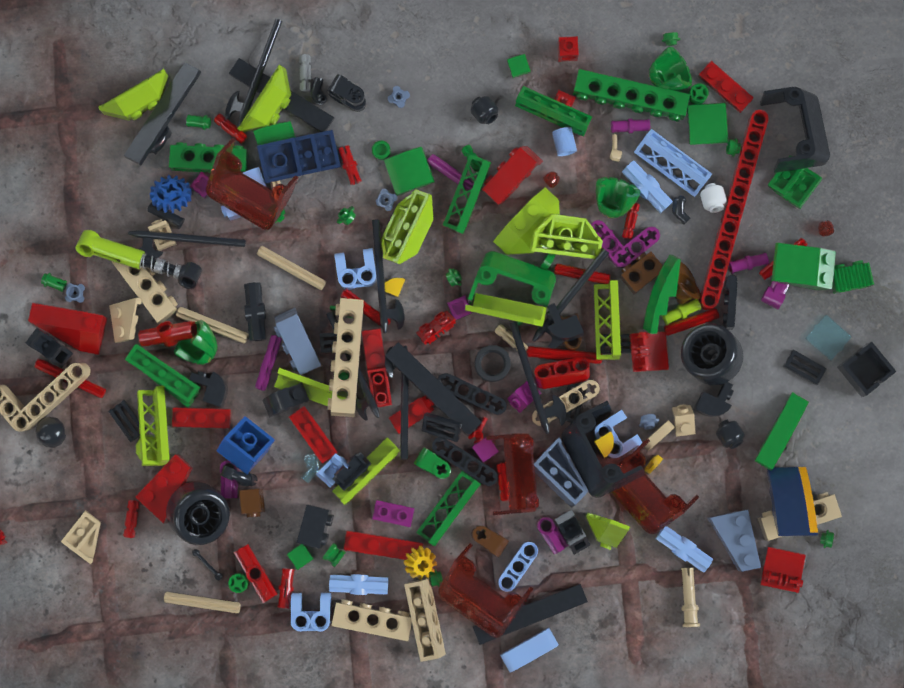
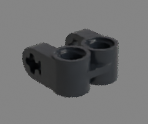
[327,74,366,112]

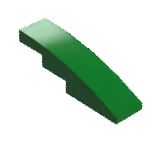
[643,255,681,334]
[755,392,809,471]

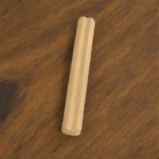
[257,246,326,290]
[176,307,249,344]
[164,592,241,613]

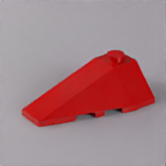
[28,303,107,355]

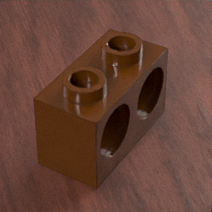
[620,251,663,295]
[239,489,265,518]

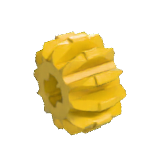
[403,546,437,580]

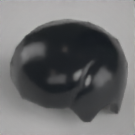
[36,417,66,448]

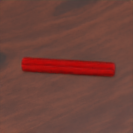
[527,346,602,364]
[34,359,106,398]

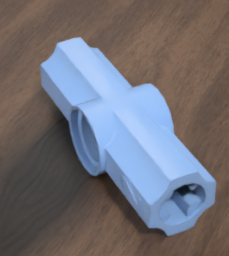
[622,161,673,214]
[655,525,713,572]
[329,574,389,595]

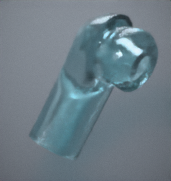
[301,454,319,483]

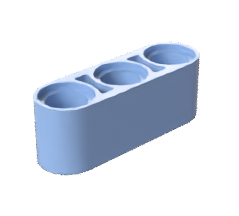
[498,542,538,592]
[500,628,559,672]

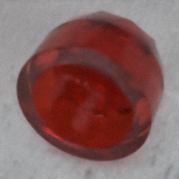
[543,171,560,188]
[818,220,834,236]

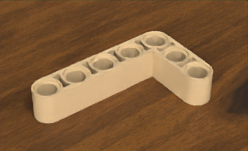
[0,363,90,432]

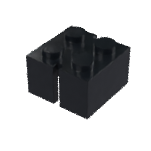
[837,341,897,397]
[296,504,334,549]

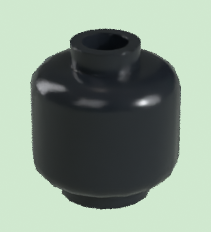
[471,96,498,125]
[716,419,745,449]

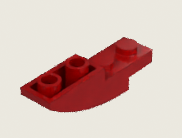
[362,328,392,407]

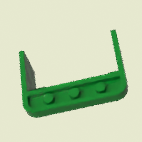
[468,251,556,328]

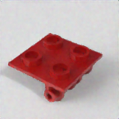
[416,310,456,345]
[630,332,669,372]
[760,547,806,593]

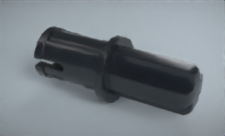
[147,202,185,229]

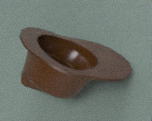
[675,262,701,304]

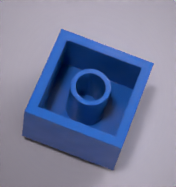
[216,416,275,475]

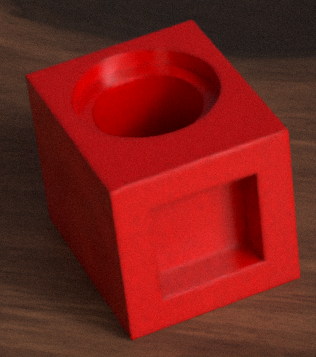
[557,36,579,62]

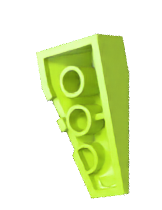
[585,512,630,550]

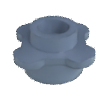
[388,86,410,108]
[376,189,398,211]
[65,283,85,303]
[639,414,659,430]

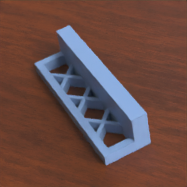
[634,129,712,197]

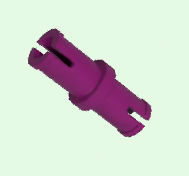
[611,118,650,134]
[729,252,769,273]

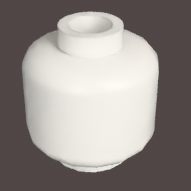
[700,183,727,213]

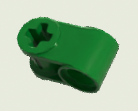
[414,447,451,479]

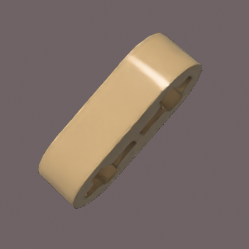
[642,420,675,451]

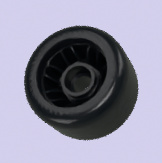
[681,323,743,385]
[166,482,230,545]

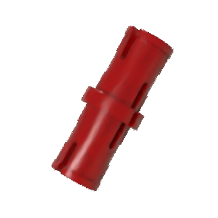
[338,145,362,185]
[277,568,295,609]

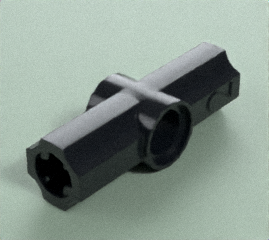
[244,282,266,342]

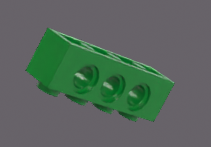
[169,142,249,175]

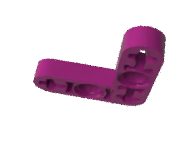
[591,220,660,268]

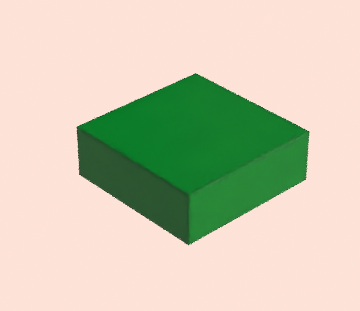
[507,54,531,78]
[287,544,314,570]

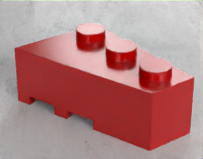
[482,146,543,205]
[136,454,193,524]

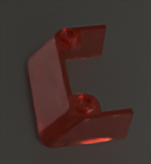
[206,138,298,230]
[486,433,539,515]
[611,438,699,534]
[438,543,534,638]

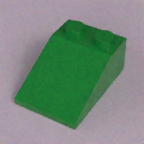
[772,243,836,290]

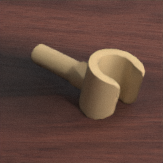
[610,134,622,162]

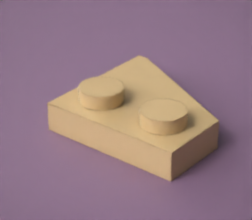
[109,298,141,343]
[61,510,101,564]

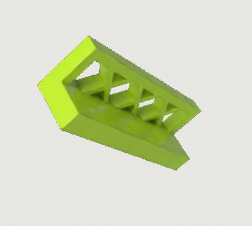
[594,280,621,360]
[465,293,547,327]
[274,368,348,406]
[137,386,170,466]
[332,437,400,505]

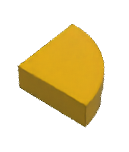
[385,278,405,297]
[594,431,614,458]
[644,455,663,474]

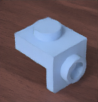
[316,453,349,488]

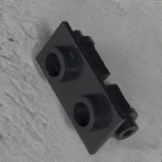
[332,452,372,491]

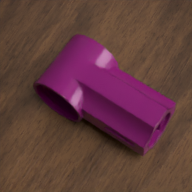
[761,281,790,310]
[220,460,239,498]
[536,516,568,555]

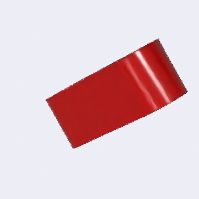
[534,357,590,389]

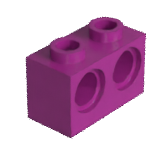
[372,500,415,527]

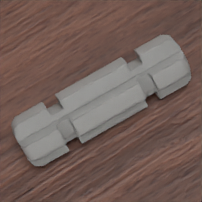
[299,54,311,92]

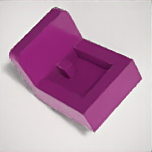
[507,381,542,413]

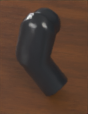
[310,77,327,105]
[672,196,691,224]

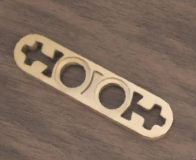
[532,380,600,426]

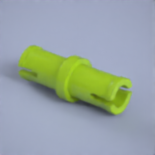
[662,299,702,325]

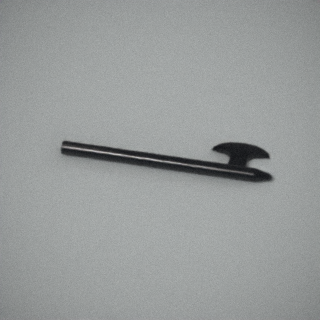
[225,19,282,127]
[372,219,405,333]
[128,230,246,259]
[532,249,609,349]
[326,311,380,421]
[509,321,567,434]
[385,345,409,460]

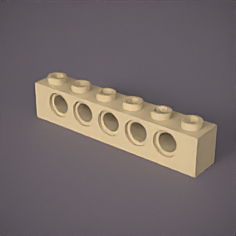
[327,298,364,417]

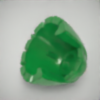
[649,47,692,91]
[595,177,640,218]
[174,320,218,365]

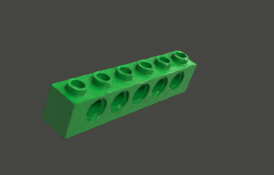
[573,69,690,122]

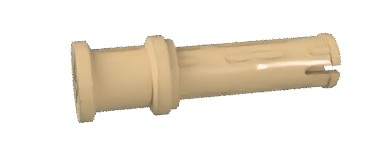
[681,568,700,627]

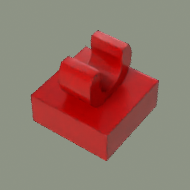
[554,90,576,107]

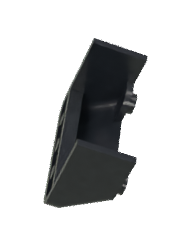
[760,87,830,173]
[561,401,645,498]

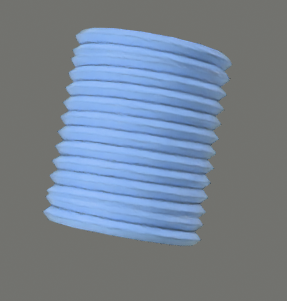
[552,127,577,156]

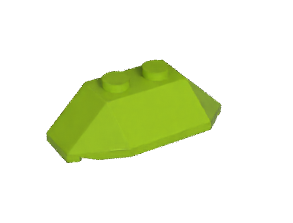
[237,65,291,132]
[98,69,169,121]
[493,187,560,255]
[381,189,433,264]
[530,214,603,259]

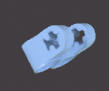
[335,248,377,290]
[593,410,642,459]
[291,593,331,632]

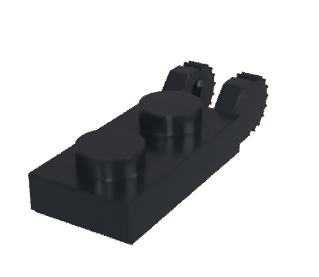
[723,274,738,330]

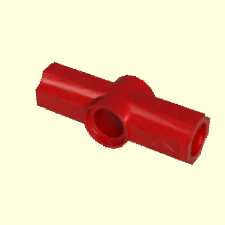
[138,321,198,347]
[234,544,278,603]

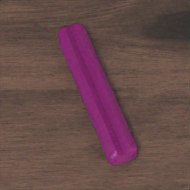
[427,154,474,193]
[255,335,282,391]

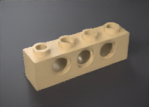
[112,261,178,324]
[758,492,842,541]
[404,578,446,662]
[332,599,412,641]

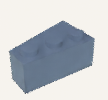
[273,307,321,375]
[530,437,588,508]
[707,510,761,571]

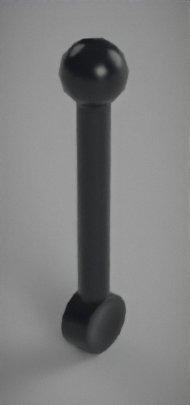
[192,549,223,581]

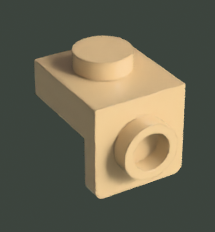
[148,219,176,251]
[672,404,695,437]

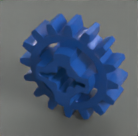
[150,175,192,213]

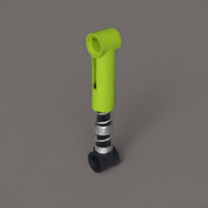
[75,230,202,289]

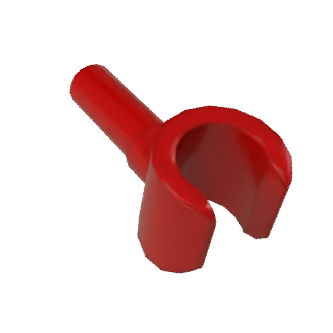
[468,417,488,443]

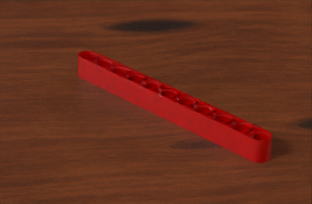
[699,110,769,311]

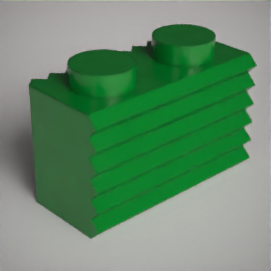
[832,260,874,294]

